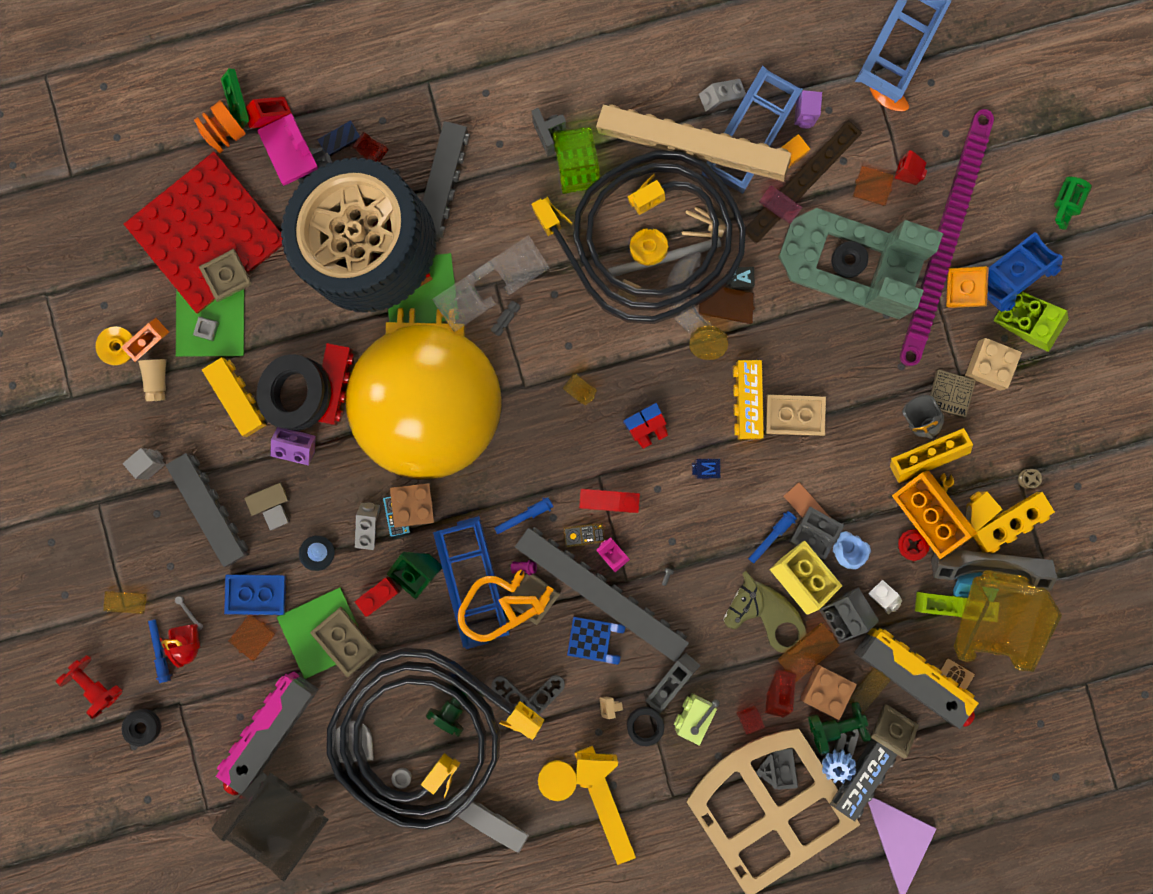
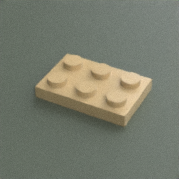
[765,395,826,436]

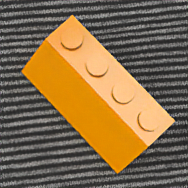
[892,470,978,559]

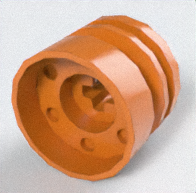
[194,100,246,153]

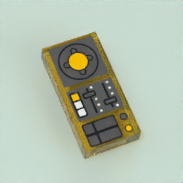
[564,523,604,547]

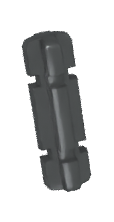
[491,301,520,336]

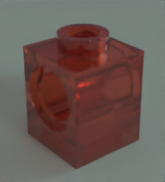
[736,706,765,735]

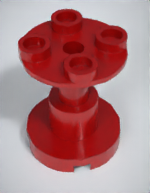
[56,655,123,719]

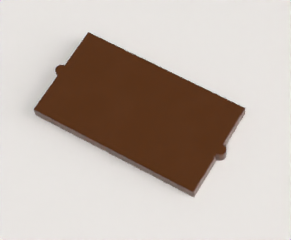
[699,284,755,324]

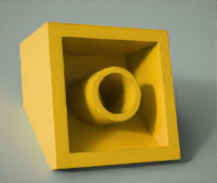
[576,753,618,788]

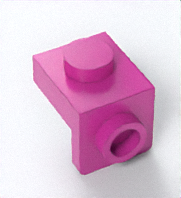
[596,538,630,572]

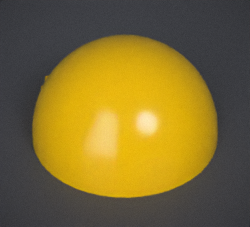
[346,308,501,480]

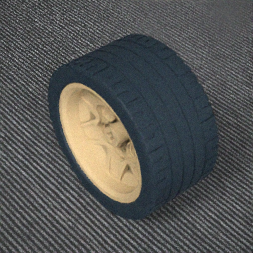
[281,158,437,313]

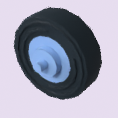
[299,536,335,571]

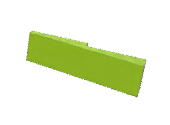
[915,592,999,621]

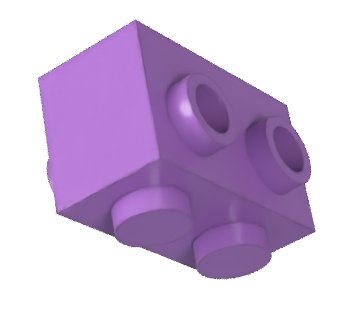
[271,427,316,466]

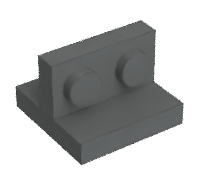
[531,108,566,157]

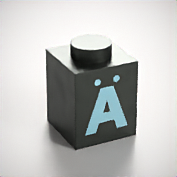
[725,267,755,290]

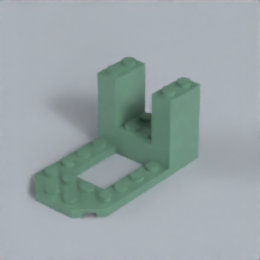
[778,208,943,319]

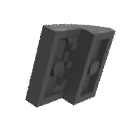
[789,507,844,561]

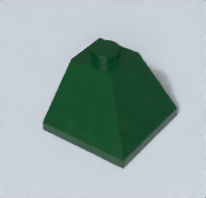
[387,552,442,600]

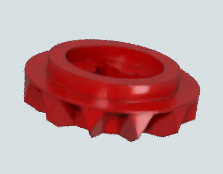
[898,529,930,561]

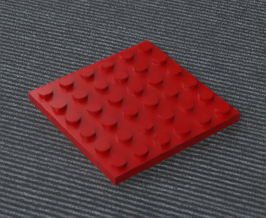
[124,152,283,314]

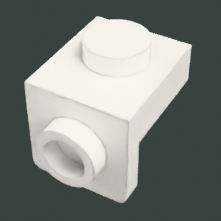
[869,580,902,614]

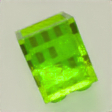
[553,127,600,194]

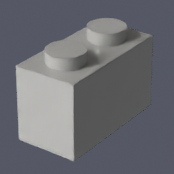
[123,448,166,480]

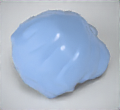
[833,531,871,569]

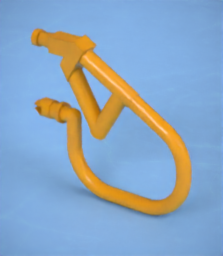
[458,570,554,642]

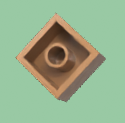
[390,483,434,528]
[800,664,857,720]

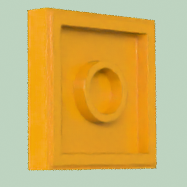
[946,266,989,308]

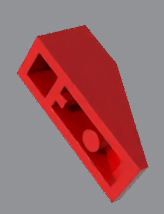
[579,489,640,513]

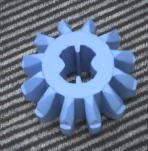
[822,749,856,784]

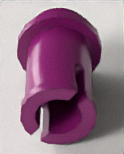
[511,560,537,575]

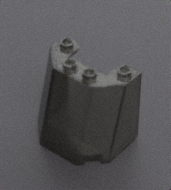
[211,772,329,882]

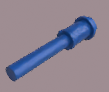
[494,497,554,534]
[748,511,797,563]
[148,619,172,683]

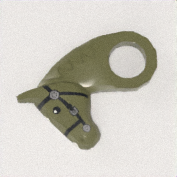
[724,571,807,654]

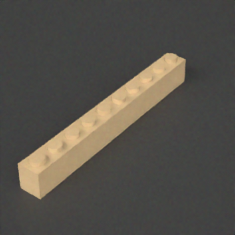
[596,104,791,182]

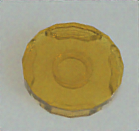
[689,325,728,360]

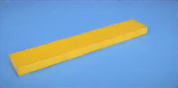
[574,745,636,865]

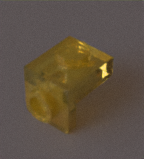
[562,373,597,406]

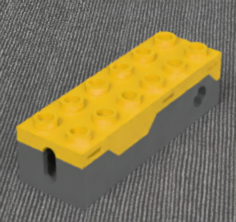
[854,628,979,729]

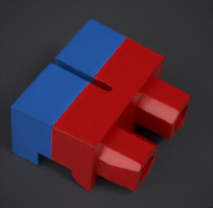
[623,403,668,449]

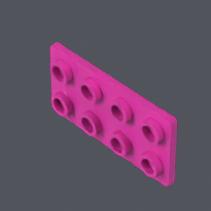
[258,114,318,186]

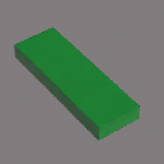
[221,68,249,129]

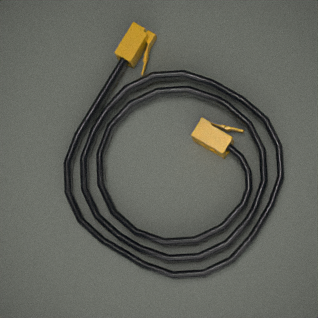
[531,150,746,324]
[326,648,544,830]

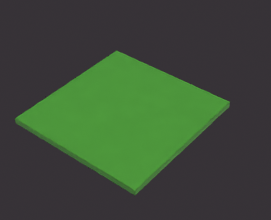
[388,253,459,323]
[176,289,244,357]
[277,587,358,679]

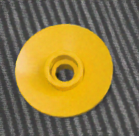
[95,326,133,365]

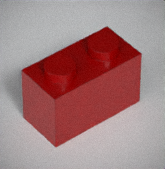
[354,577,401,617]

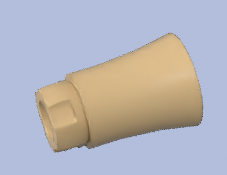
[138,359,167,401]

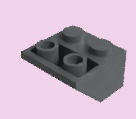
[819,587,879,643]

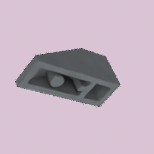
[645,653,701,714]

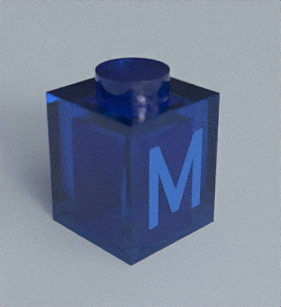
[691,459,721,479]

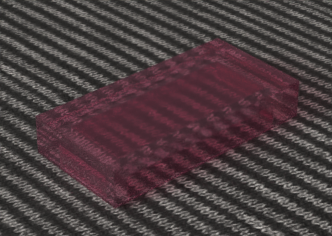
[759,185,803,224]

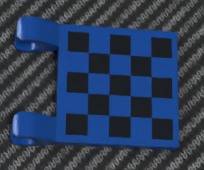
[567,617,625,665]

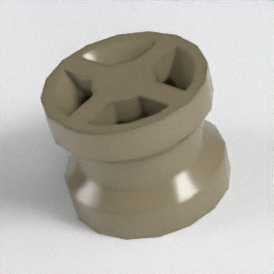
[1018,469,1042,489]

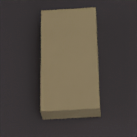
[245,483,289,516]

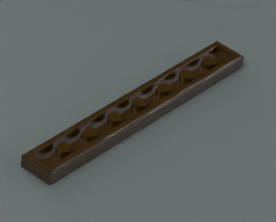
[746,120,862,244]

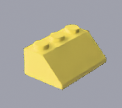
[770,541,842,615]

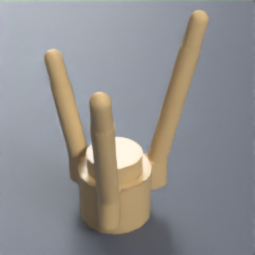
[682,207,726,238]

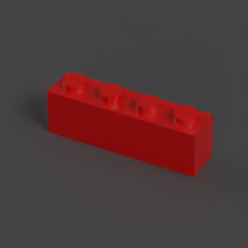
[318,343,355,426]

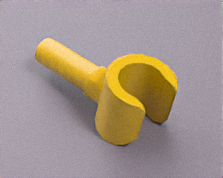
[940,473,954,493]

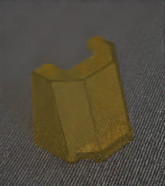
[954,570,1062,672]

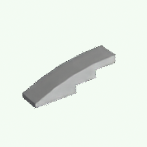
[449,795,529,853]

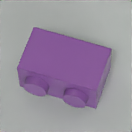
[794,90,822,129]

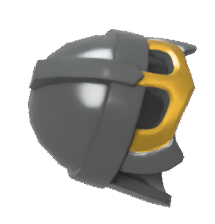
[902,395,944,440]

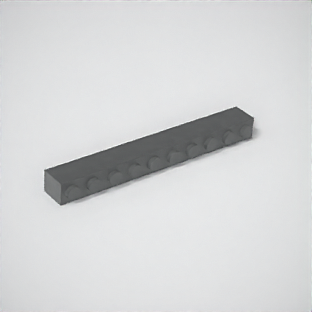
[515,527,689,662]

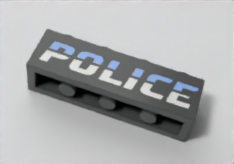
[829,739,897,822]

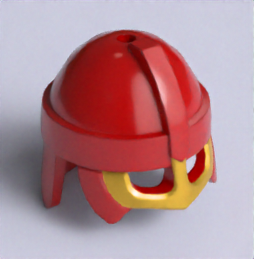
[160,624,200,668]

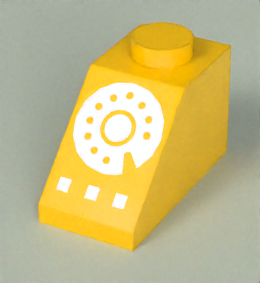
[966,491,1003,532]

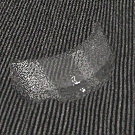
[666,252,713,335]

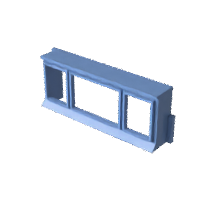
[855,0,952,103]
[701,66,803,194]

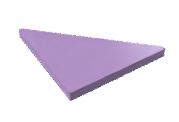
[868,797,936,894]

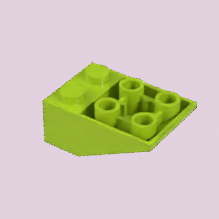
[993,292,1068,352]

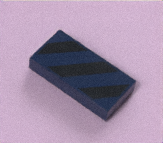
[317,120,361,156]

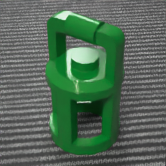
[1054,177,1092,230]

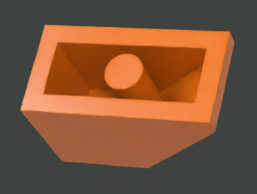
[121,318,169,362]

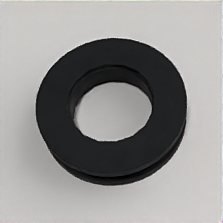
[257,354,331,431]

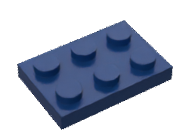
[224,574,286,615]

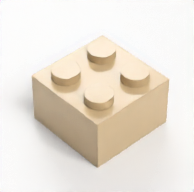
[965,338,1022,391]

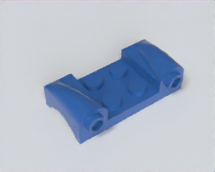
[987,232,1063,312]

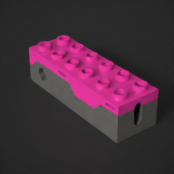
[215,672,319,795]

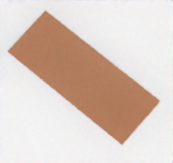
[783,483,831,518]

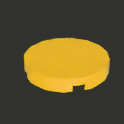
[630,228,668,266]
[538,760,576,801]

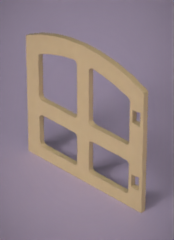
[686,728,860,894]

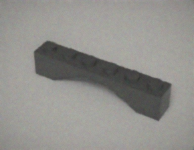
[931,550,1057,591]

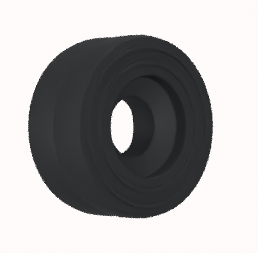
[831,241,868,278]
[121,709,161,747]

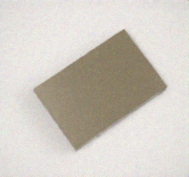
[310,607,379,678]

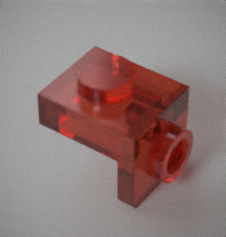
[353,132,389,162]

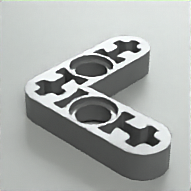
[491,675,565,715]

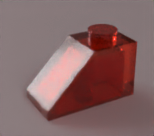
[765,670,796,718]

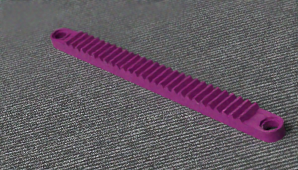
[900,109,994,366]

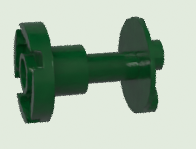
[426,689,484,737]
[808,701,871,754]

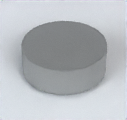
[391,767,412,789]

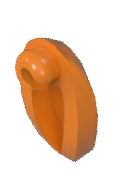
[870,84,909,112]

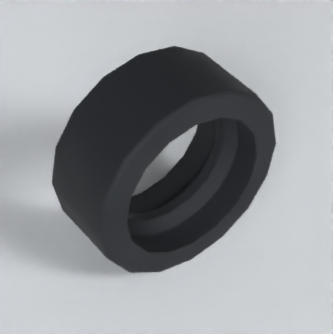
[627,707,665,746]

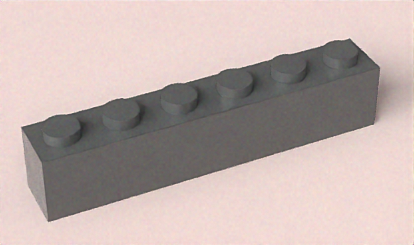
[423,121,470,242]
[165,453,249,567]

